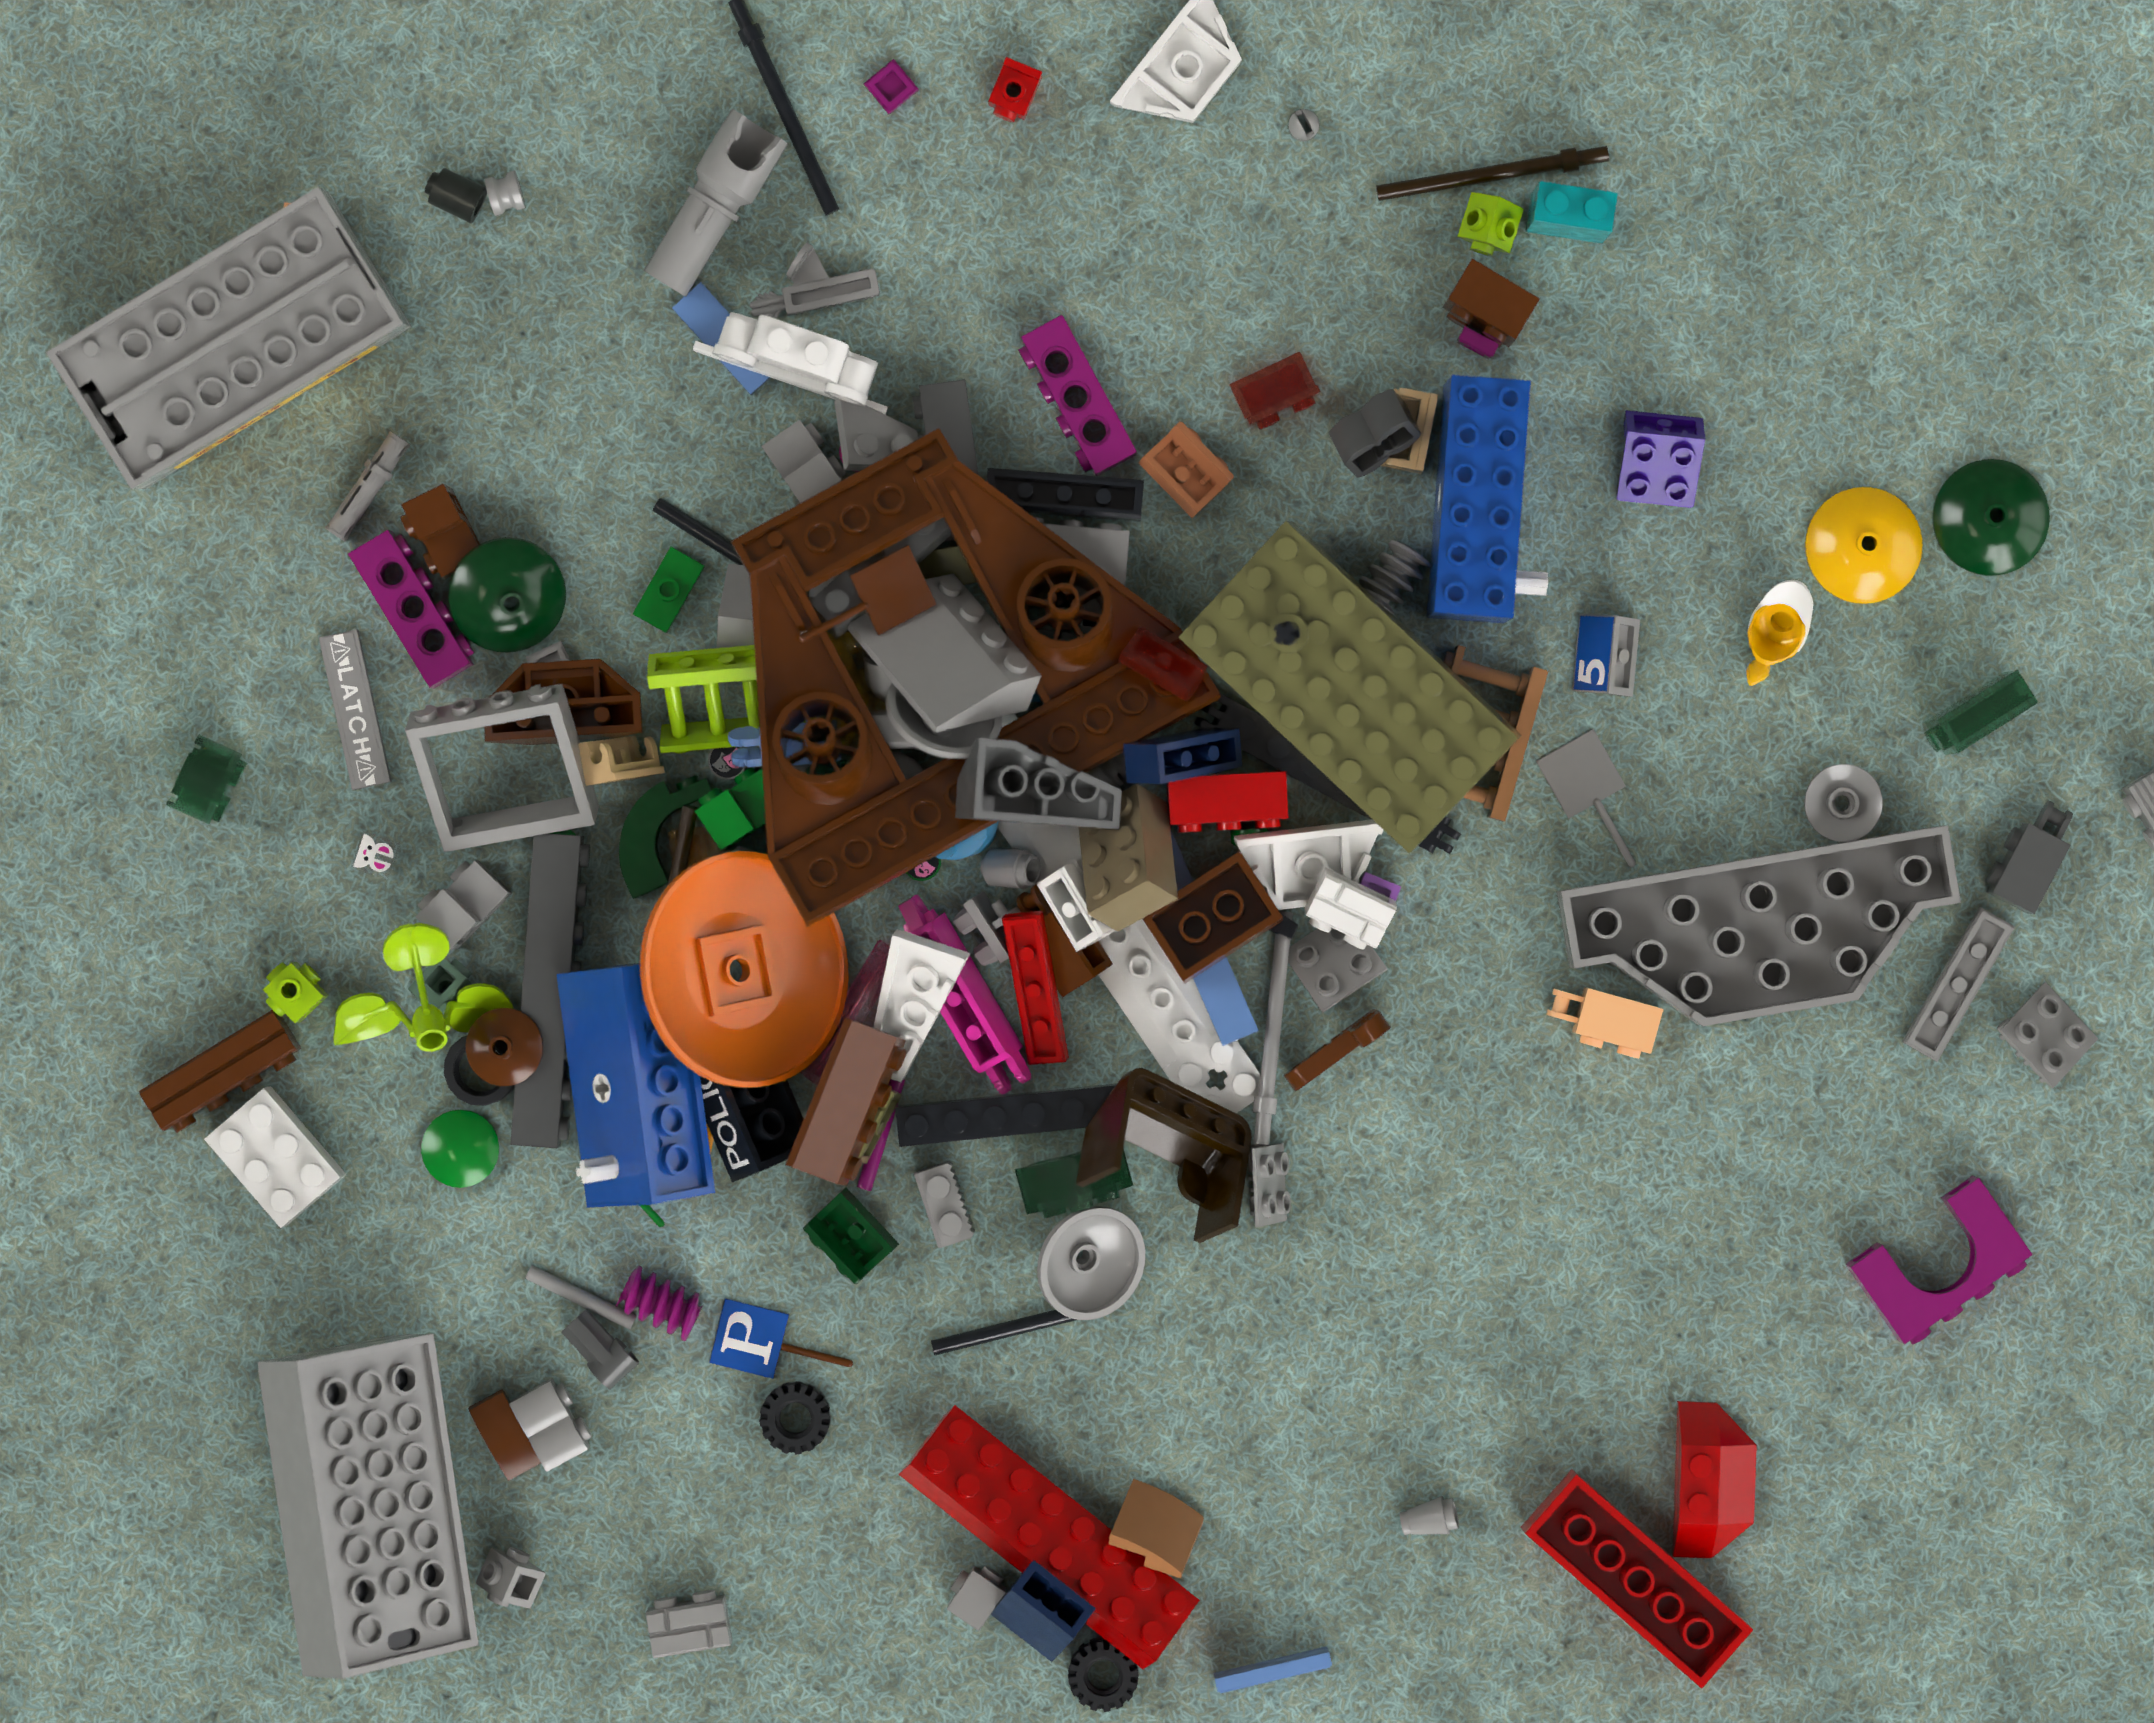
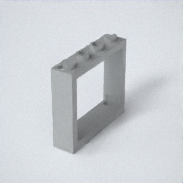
[405,684,599,852]

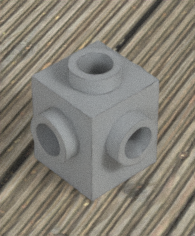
[475,1547,546,1609]

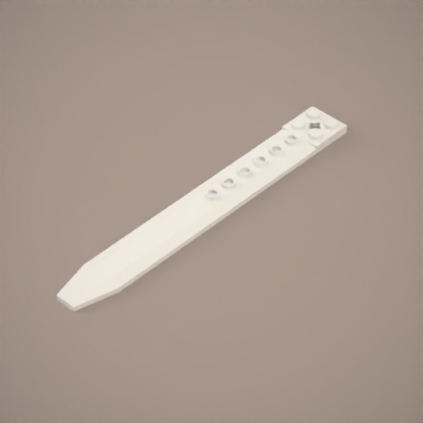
[998,714,1261,1113]

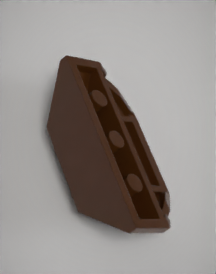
[484,659,643,745]

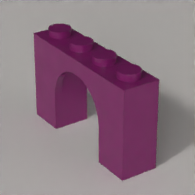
[1845,1176,2033,1345]

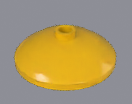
[1805,487,1923,604]

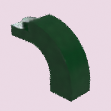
[619,775,713,899]

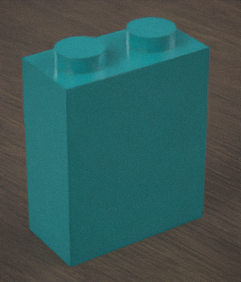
[1525,181,1618,244]

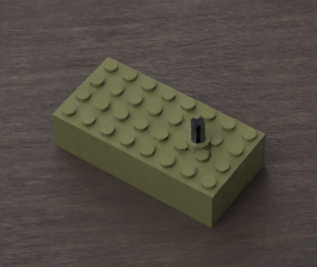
[1179,521,1522,854]

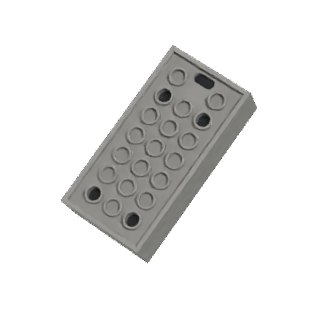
[257,1334,479,1679]

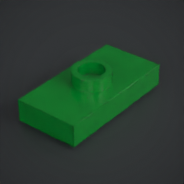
[633,546,705,634]

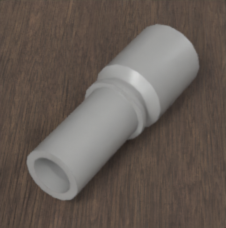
[643,109,788,297]

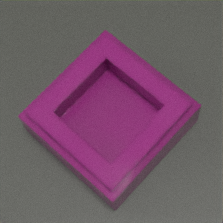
[864,59,919,115]
[1457,326,1499,359]

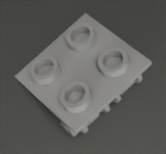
[1288,928,1388,1013]
[1997,982,2098,1089]
[1248,1143,1291,1227]

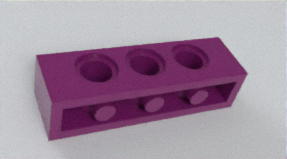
[1018,315,1137,476]
[348,530,474,689]

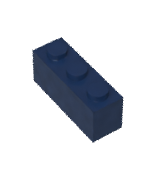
[1123,728,1243,784]

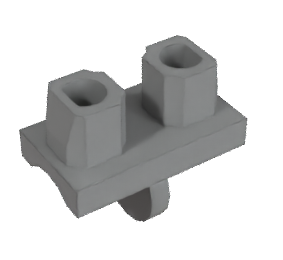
[953,891,1021,966]

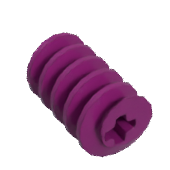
[616,1265,703,1342]

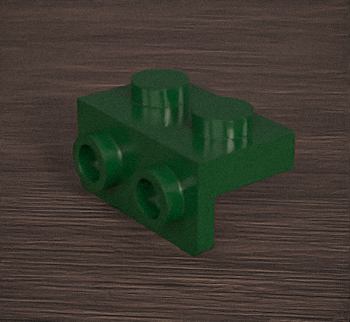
[803,1187,899,1284]

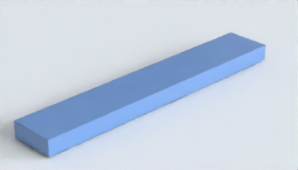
[1170,829,1259,1046]

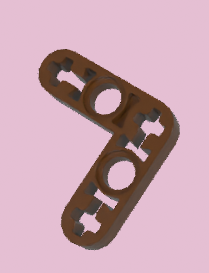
[1284,1009,1391,1091]

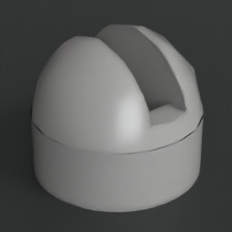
[1288,109,1319,141]

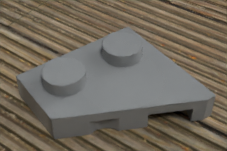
[834,399,918,471]

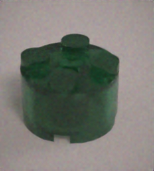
[166,734,247,825]

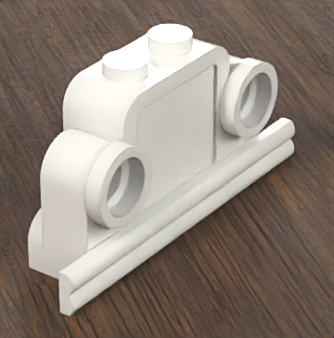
[693,312,888,415]

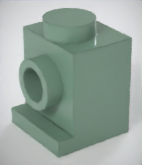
[408,958,472,1015]

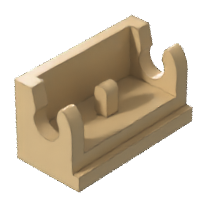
[1381,388,1438,474]
[578,735,665,786]

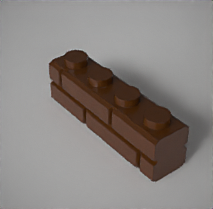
[139,1010,301,1133]

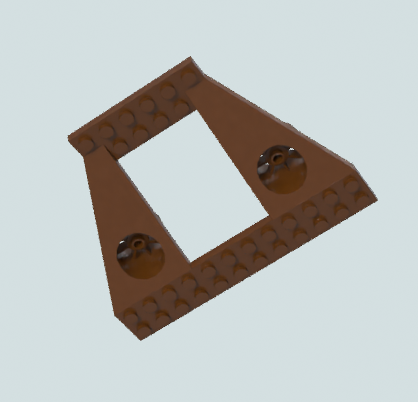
[731,428,1220,927]

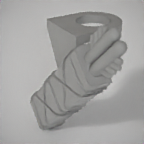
[749,242,880,318]

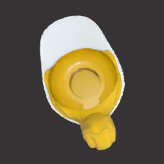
[1746,580,1813,686]

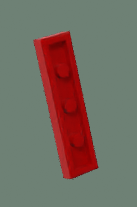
[1002,911,1069,1065]

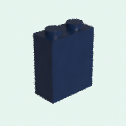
[991,1560,1096,1662]

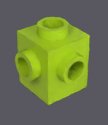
[1457,192,1524,256]
[263,962,329,1024]

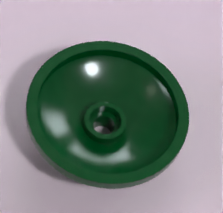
[1932,459,2050,576]
[448,537,566,653]

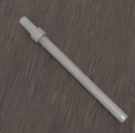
[1253,911,1293,1145]

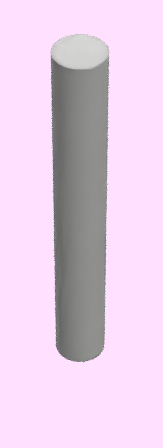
[525,1265,637,1330]

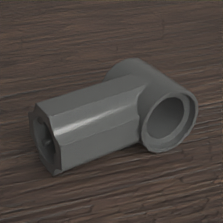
[561,1309,639,1390]

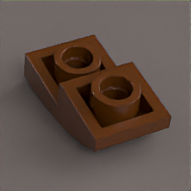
[468,1389,541,1481]

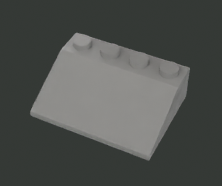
[848,573,1042,733]

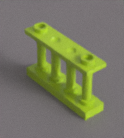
[647,645,817,754]

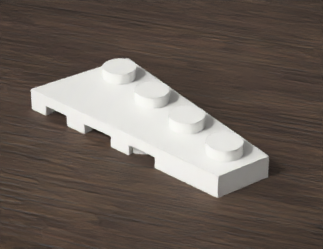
[874,929,971,1082]

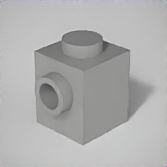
[947,1566,1006,1631]

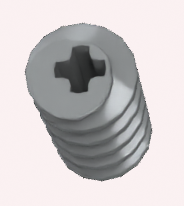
[1359,540,1432,615]

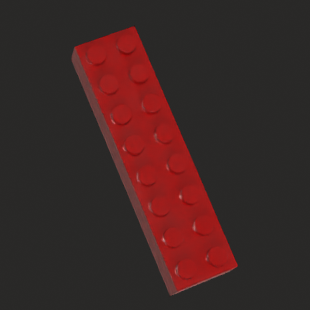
[899,1405,1200,1669]

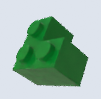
[695,767,766,851]

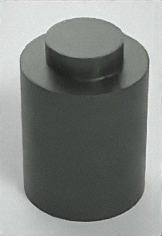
[424,168,487,223]

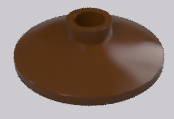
[466,1008,544,1086]

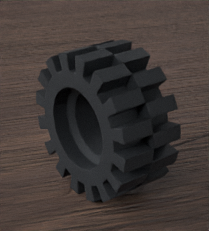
[759,1381,831,1455]
[1068,1638,1139,1712]

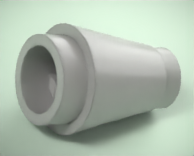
[1400,1496,1459,1535]

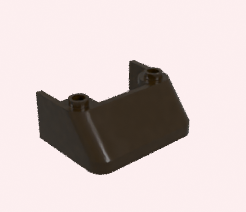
[1076,1068,1252,1243]

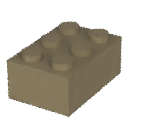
[1078,784,1178,932]

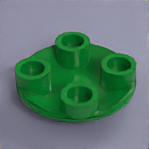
[421,1110,499,1188]

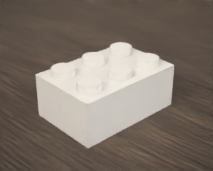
[204,1086,347,1228]

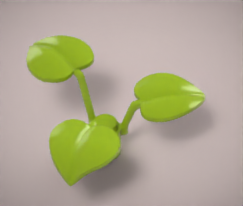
[333,923,514,1052]

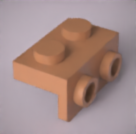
[1138,421,1234,518]

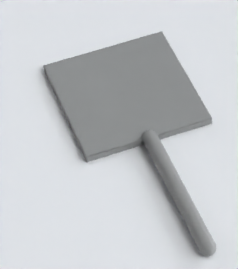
[1536,729,1636,867]

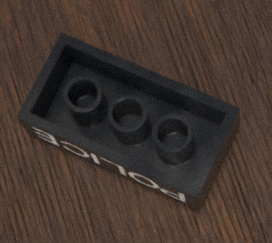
[700,1076,804,1182]

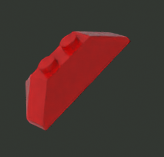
[1672,1401,1757,1558]

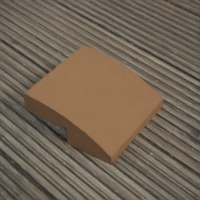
[1109,1479,1204,1578]

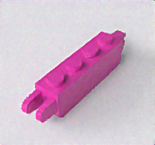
[898,894,1032,1095]

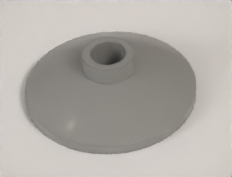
[1804,764,1883,842]

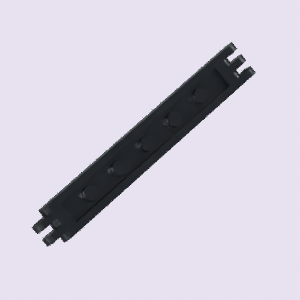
[1194,693,1461,854]

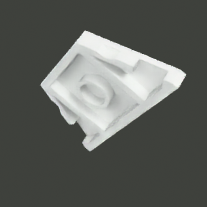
[1110,0,1242,123]
[1234,819,1383,910]

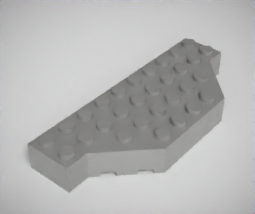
[1556,825,1961,1026]

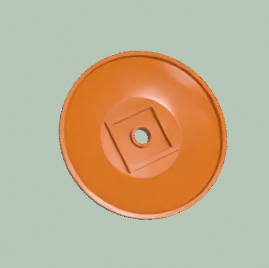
[640,851,849,1088]

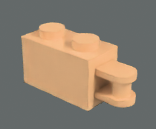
[1546,987,1663,1059]

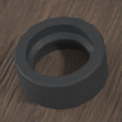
[444,1035,515,1106]

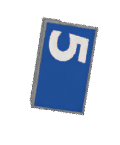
[1572,614,1640,697]

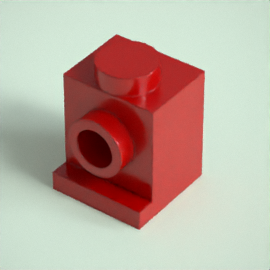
[988,57,1042,123]

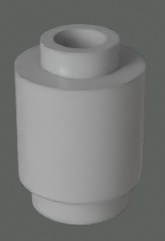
[980,847,1041,889]

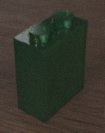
[1924,669,2038,755]

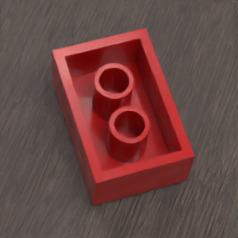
[1167,771,1289,833]

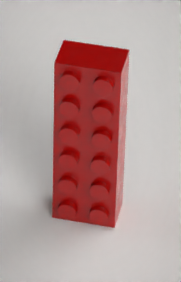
[1521,1469,1753,1689]

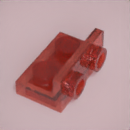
[1229,352,1321,430]

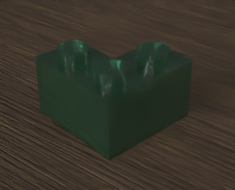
[1015,1149,1133,1218]

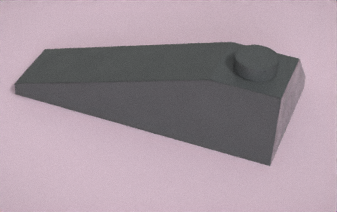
[955,738,1122,829]

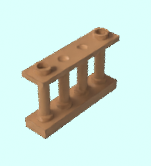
[1444,645,1549,822]

